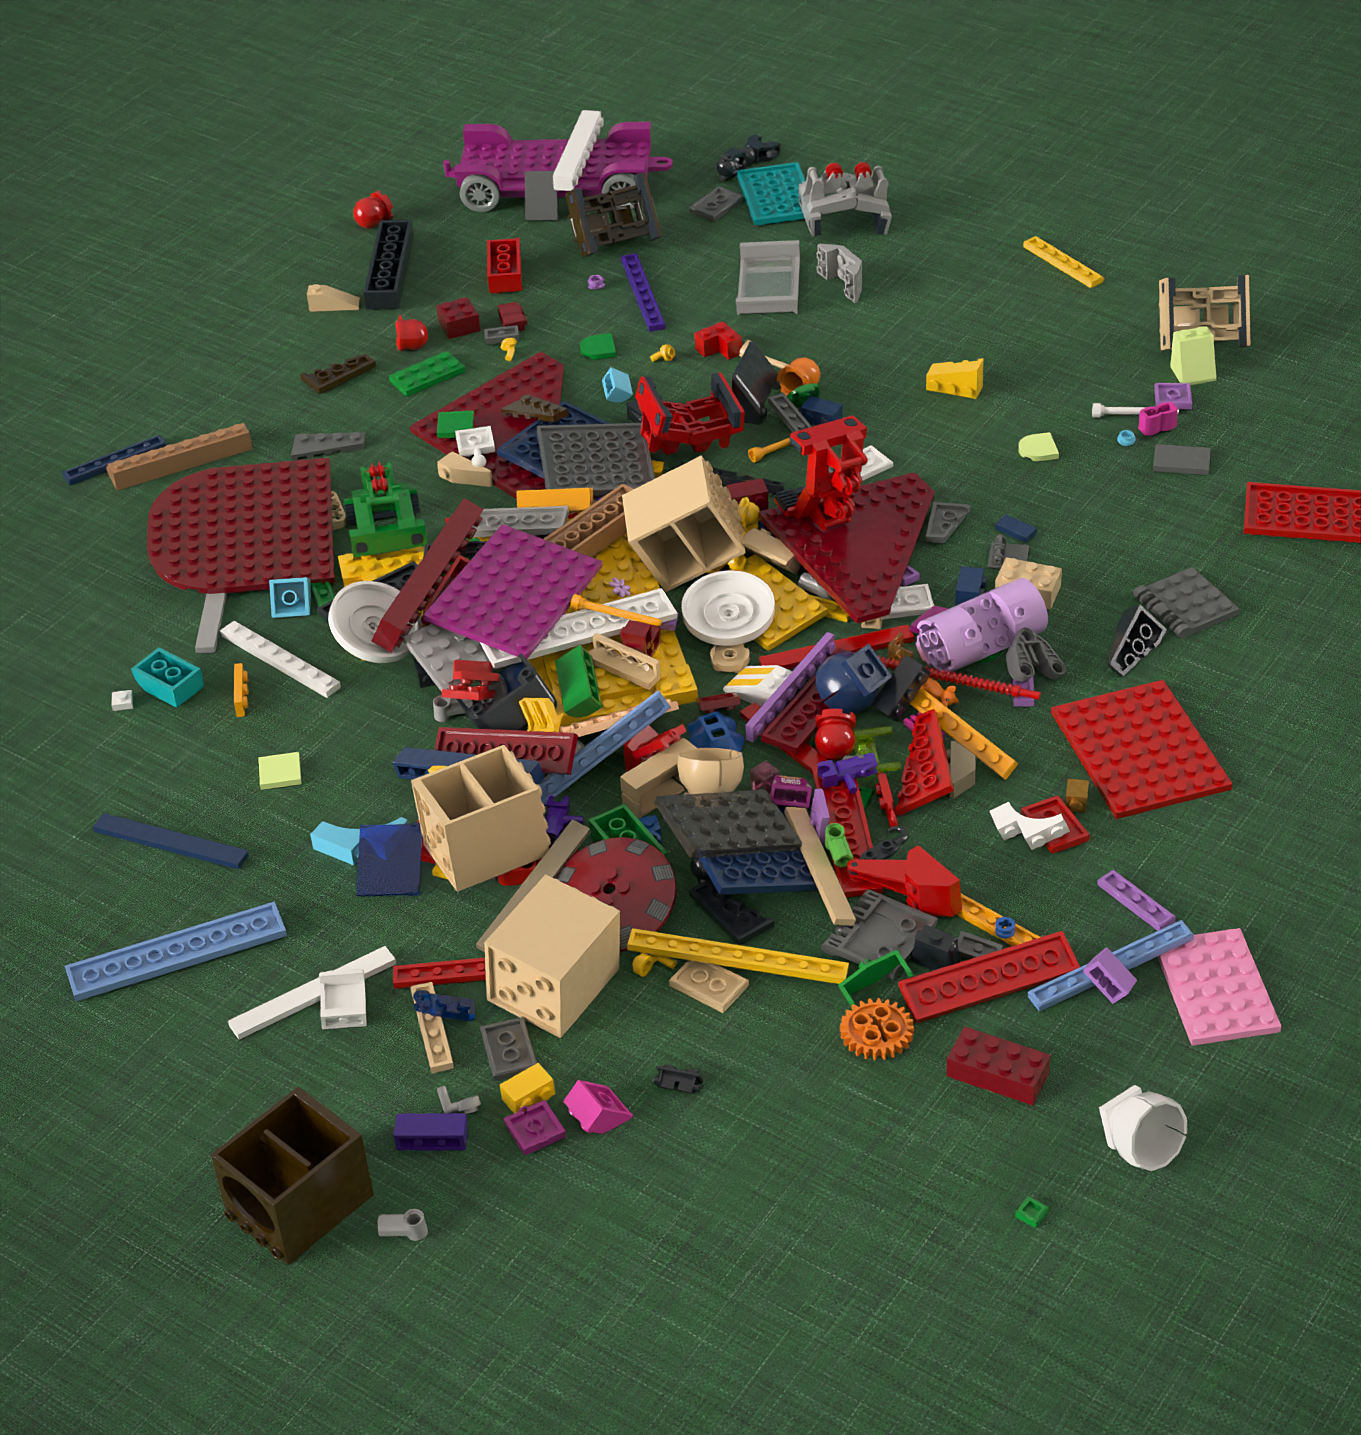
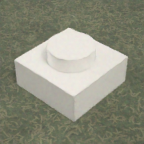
[112,690,133,711]

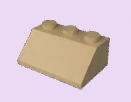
[743,528,801,574]

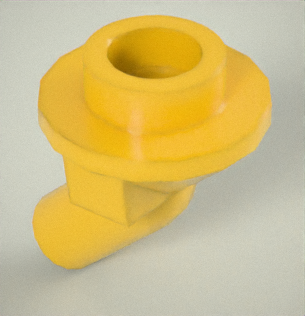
[501,338,517,361]
[650,344,675,362]

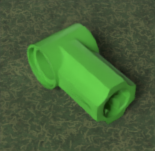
[825,823,853,868]

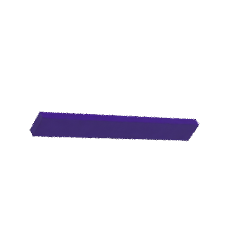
[621,253,665,332]

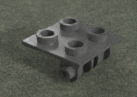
[988,534,1029,569]

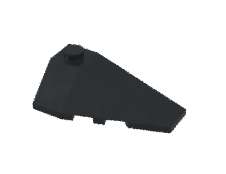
[1107,605,1167,677]

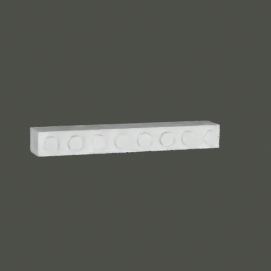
[553,110,604,191]

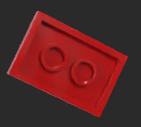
[1021,795,1090,854]

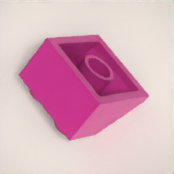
[563,1080,633,1134]

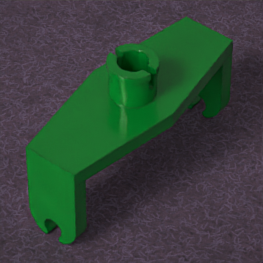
[838,950,914,1008]

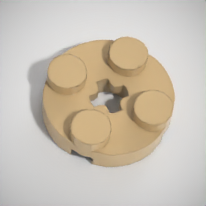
[710,644,750,673]

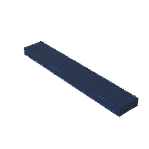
[62,435,167,486]

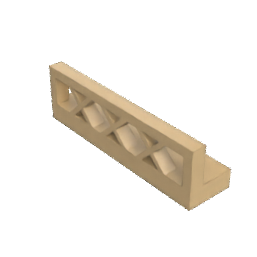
[589,633,661,690]

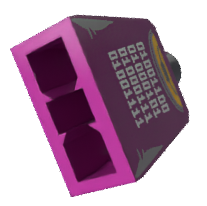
[770,775,812,808]

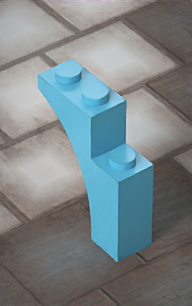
[310,817,410,865]

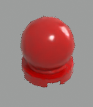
[353,190,394,229]
[815,709,856,761]

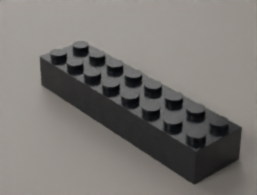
[364,220,414,310]

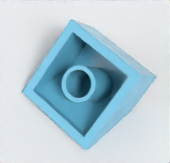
[269,577,311,618]

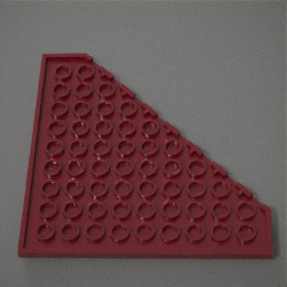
[410,352,564,499]
[758,472,935,624]

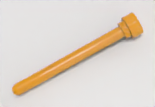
[748,438,792,463]
[570,594,662,626]

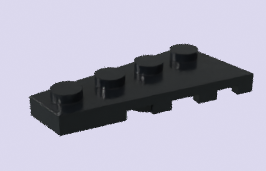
[689,880,774,945]

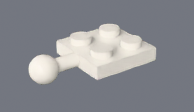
[455,426,495,467]

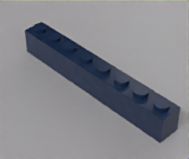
[392,747,545,784]

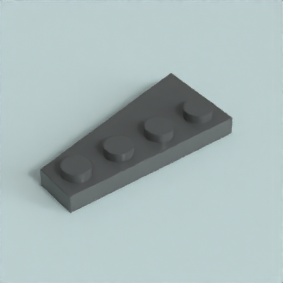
[291,432,366,461]

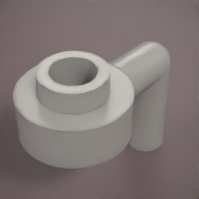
[437,1086,481,1114]

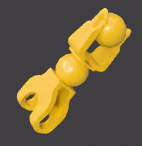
[706,497,760,575]

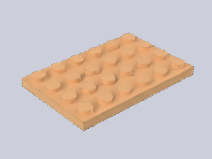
[559,699,679,737]

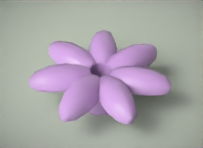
[609,578,631,598]

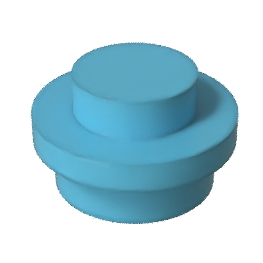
[1117,430,1136,446]

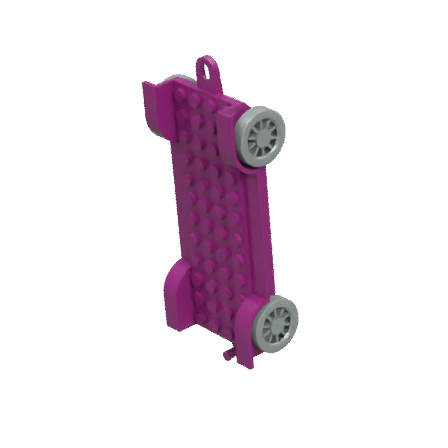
[443,122,673,212]

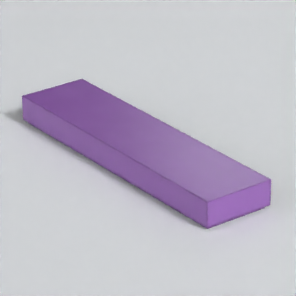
[1097,870,1176,931]

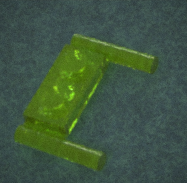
[853,726,901,772]

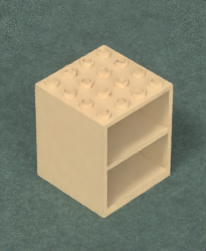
[622,456,746,592]
[411,745,551,892]
[484,874,620,1038]

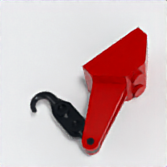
[847,826,962,917]

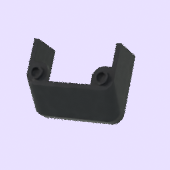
[457,653,557,731]

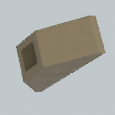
[947,741,976,799]

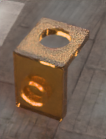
[888,632,913,662]

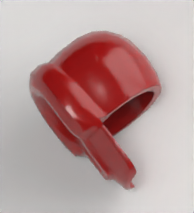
[395,315,428,352]

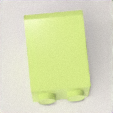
[1171,326,1216,385]

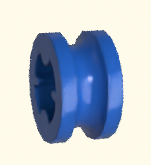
[995,917,1015,939]

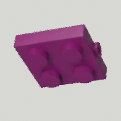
[503,1100,566,1156]

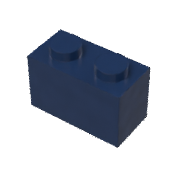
[801,396,842,426]
[955,566,987,605]

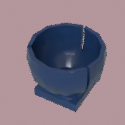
[816,644,892,715]

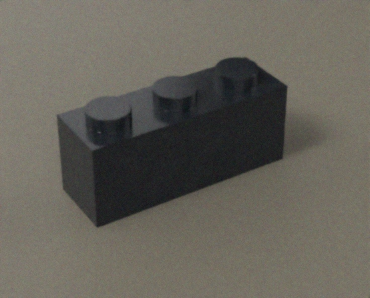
[872,655,931,722]

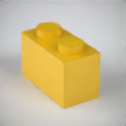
[500,1063,555,1113]

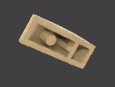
[307,284,361,312]
[437,452,493,487]

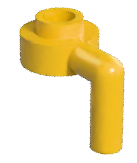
[632,953,677,977]

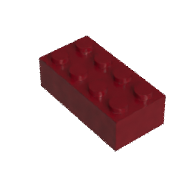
[946,1026,1051,1106]

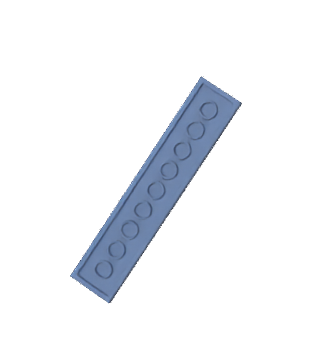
[65,901,287,1002]

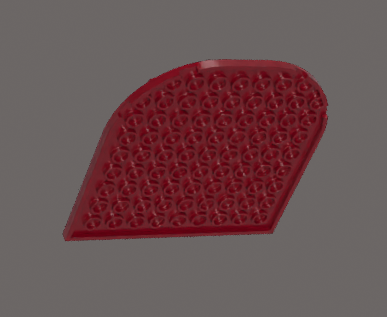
[147,458,335,594]

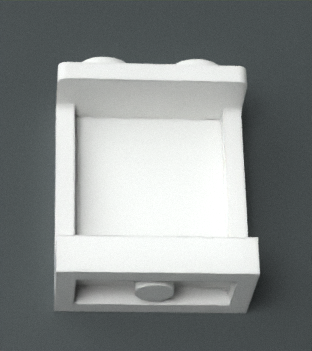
[319,969,367,1029]

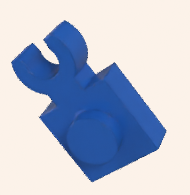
[638,815,661,845]

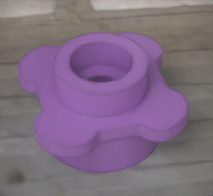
[588,275,605,289]

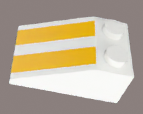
[723,665,792,707]

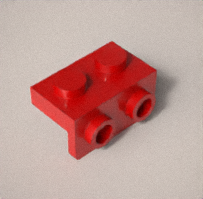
[453,660,499,685]

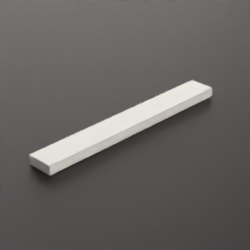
[228,946,396,1039]

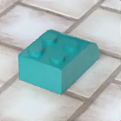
[131,647,204,708]

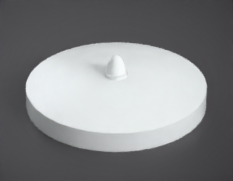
[682,571,775,646]
[328,581,422,663]

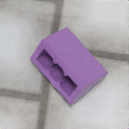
[1083,947,1137,1004]

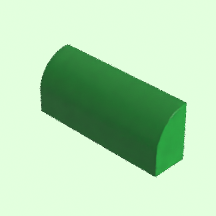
[555,645,602,718]

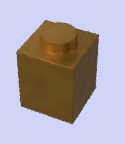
[1065,779,1089,813]

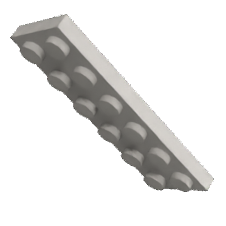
[474,506,569,538]

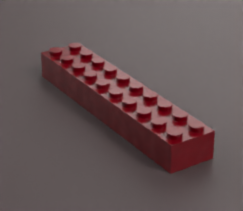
[371,498,484,653]

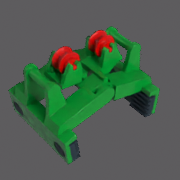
[344,462,428,557]

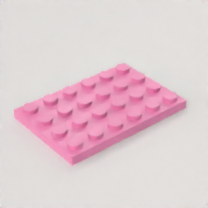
[1157,928,1281,1046]

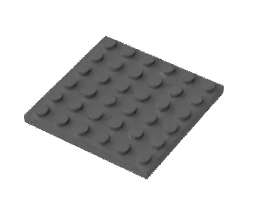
[537,423,655,496]

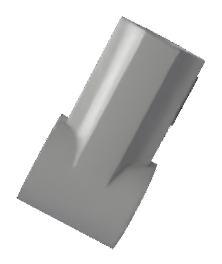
[798,573,834,601]
[433,696,473,722]
[378,1209,428,1241]

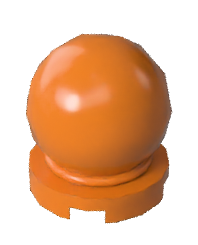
[777,357,821,396]

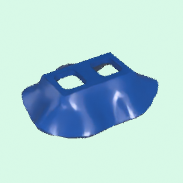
[688,710,744,752]

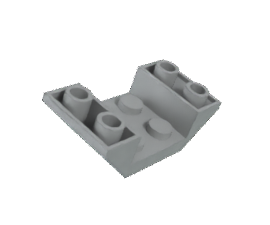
[817,244,862,303]

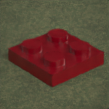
[696,692,741,713]

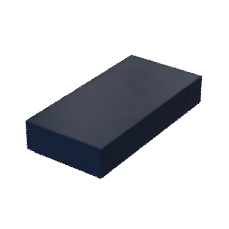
[995,515,1037,543]

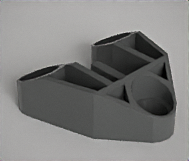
[1006,627,1066,682]

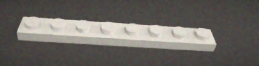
[220,621,341,698]

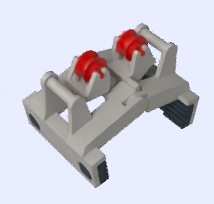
[799,162,892,236]

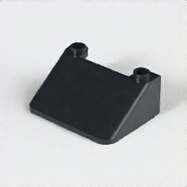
[732,341,781,425]

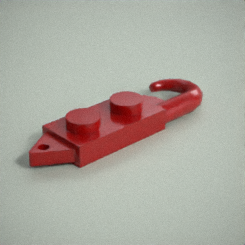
[875,772,898,832]

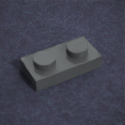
[484,325,520,345]
[958,931,1003,959]

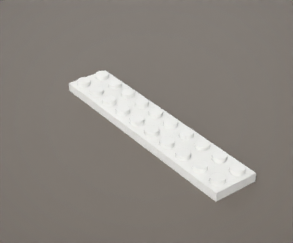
[480,588,677,669]

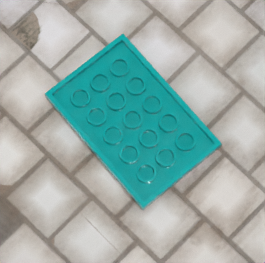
[736,162,805,225]

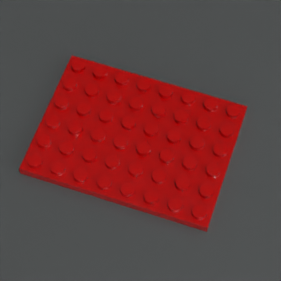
[1051,680,1233,819]

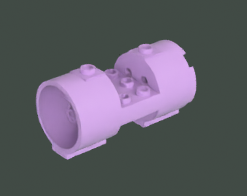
[915,578,1048,673]

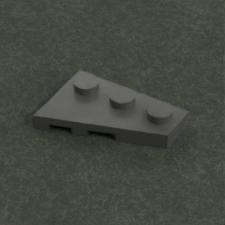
[926,502,971,544]

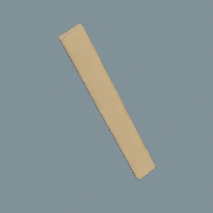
[784,807,856,925]

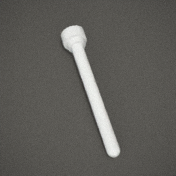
[1092,403,1179,418]

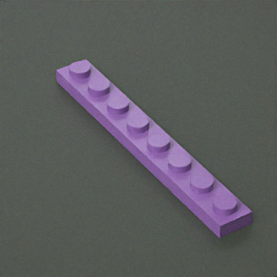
[745,632,836,742]

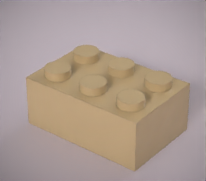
[995,557,1062,610]

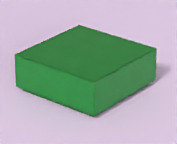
[1015,1196,1049,1228]

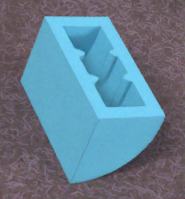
[602,367,633,403]

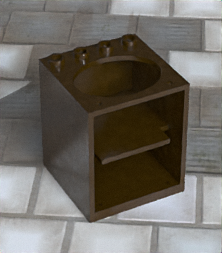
[211,1086,374,1265]

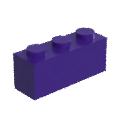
[394,1113,468,1150]

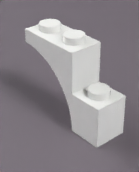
[990,802,1070,850]

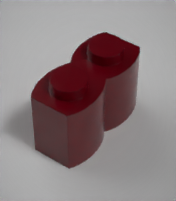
[498,302,527,331]

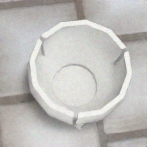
[1099,1085,1187,1171]

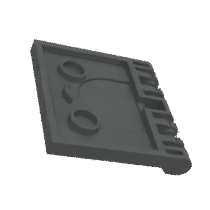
[1133,567,1239,639]
[821,890,937,980]

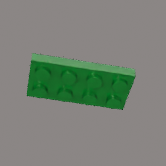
[389,351,466,397]

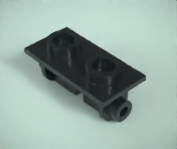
[654,1064,704,1094]

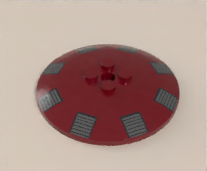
[556,838,677,953]

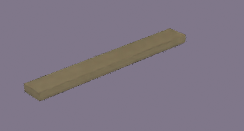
[476,819,590,952]

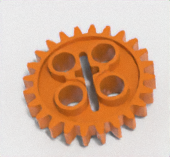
[840,998,914,1061]

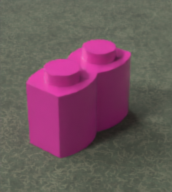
[1138,402,1178,436]

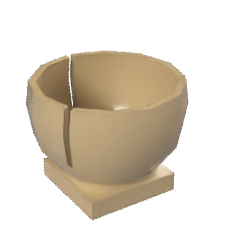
[677,748,744,803]

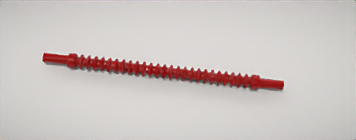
[878,656,1041,700]

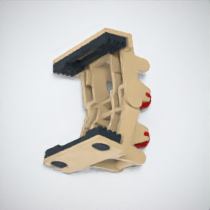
[1159,275,1250,351]

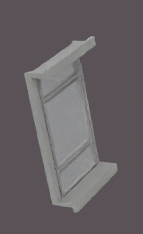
[736,240,800,315]

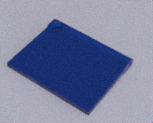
[356,823,422,897]

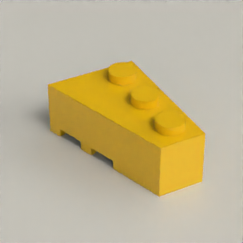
[926,358,983,399]

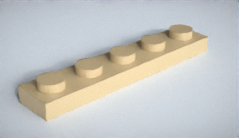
[411,982,454,1073]

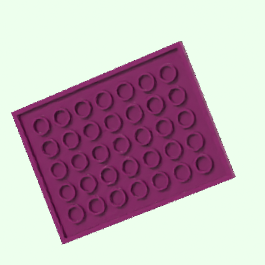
[423,524,602,659]

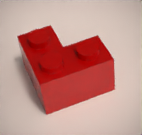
[695,321,742,360]

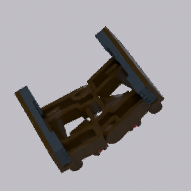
[565,172,662,258]

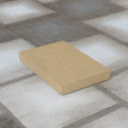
[669,960,749,1013]

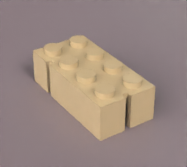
[620,738,697,818]

